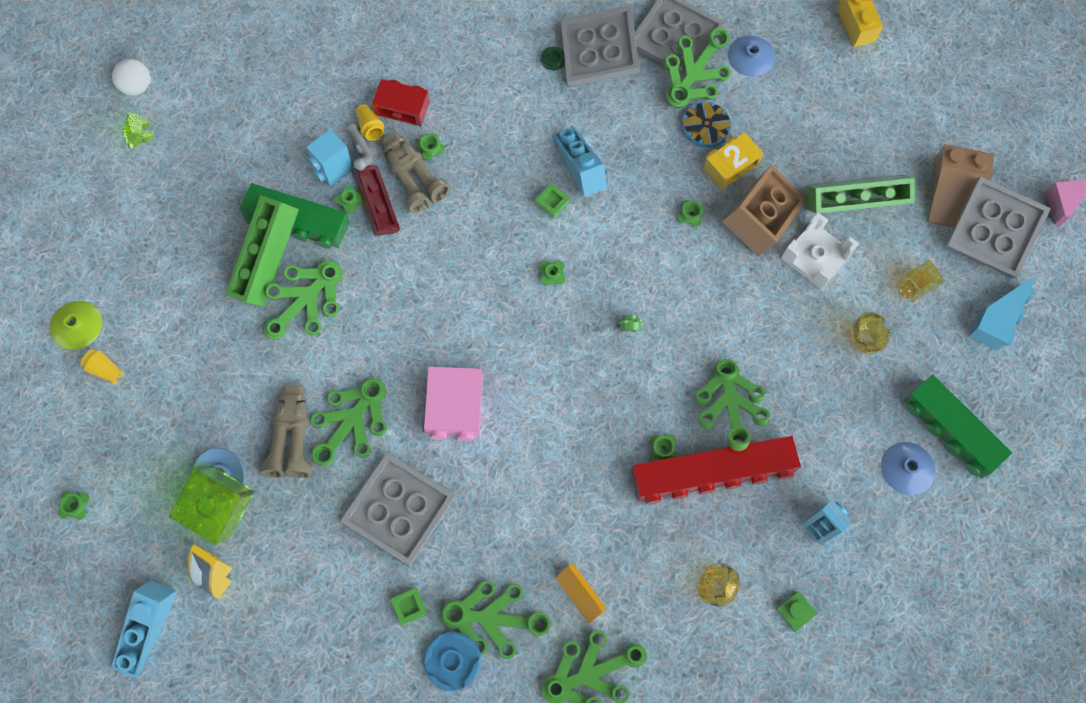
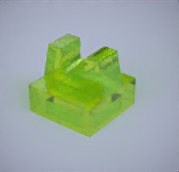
[122,113,154,148]

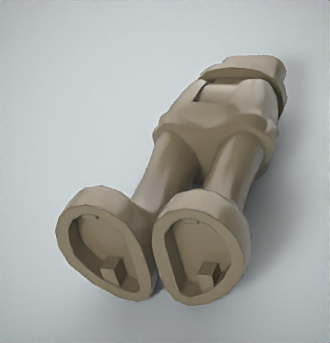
[381,132,451,213]
[260,385,312,478]

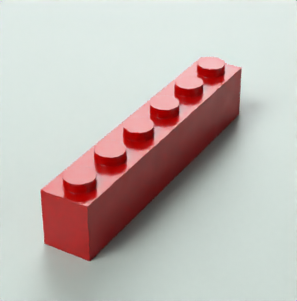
[631,436,801,505]

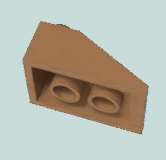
[927,144,994,227]
[722,165,807,256]

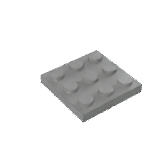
[635,0,726,77]
[561,5,640,87]
[944,176,1051,278]
[340,453,456,567]

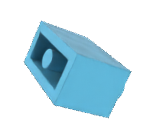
[306,129,353,187]

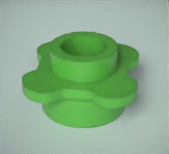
[416,133,445,160]
[334,185,363,213]
[677,200,705,227]
[539,260,566,286]
[617,315,644,332]
[649,435,677,461]
[58,492,90,520]

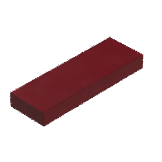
[352,165,400,236]

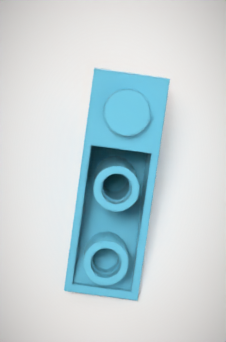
[552,127,607,197]
[969,278,1035,351]
[111,580,176,679]

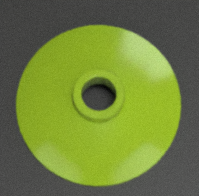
[49,301,102,350]

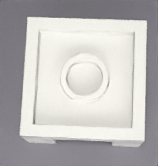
[781,212,859,290]

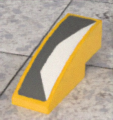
[188,544,232,600]

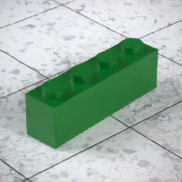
[239,183,350,249]
[903,374,1013,479]

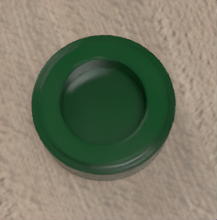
[542,47,565,71]

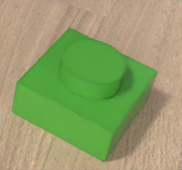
[535,183,570,219]
[390,587,428,626]
[776,591,817,632]

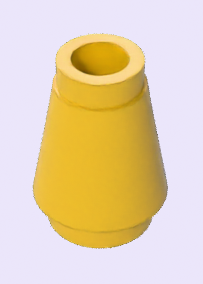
[355,104,384,141]
[80,348,123,384]

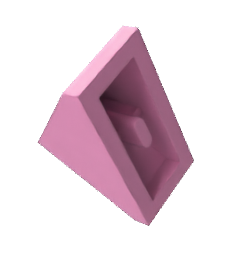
[1046,180,1086,227]

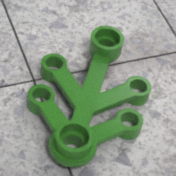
[663,28,731,108]
[264,261,343,340]
[695,359,770,451]
[311,378,387,467]
[441,580,551,659]
[542,630,647,703]

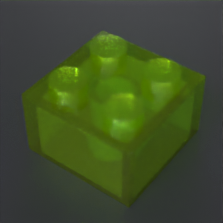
[169,464,255,545]

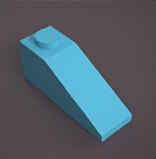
[802,499,851,545]

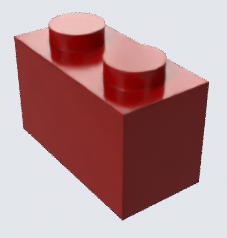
[372,79,430,126]

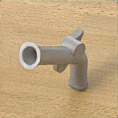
[346,123,380,171]

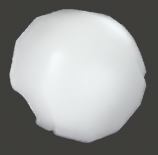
[112,58,151,96]

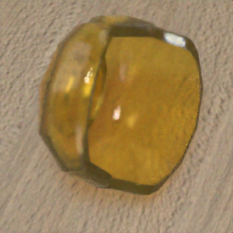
[850,311,890,355]
[698,563,740,607]

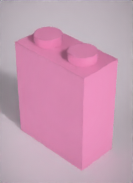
[424,367,483,441]

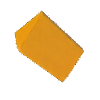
[556,563,606,623]

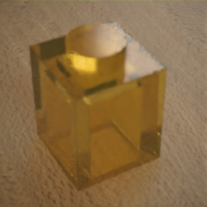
[898,260,945,303]

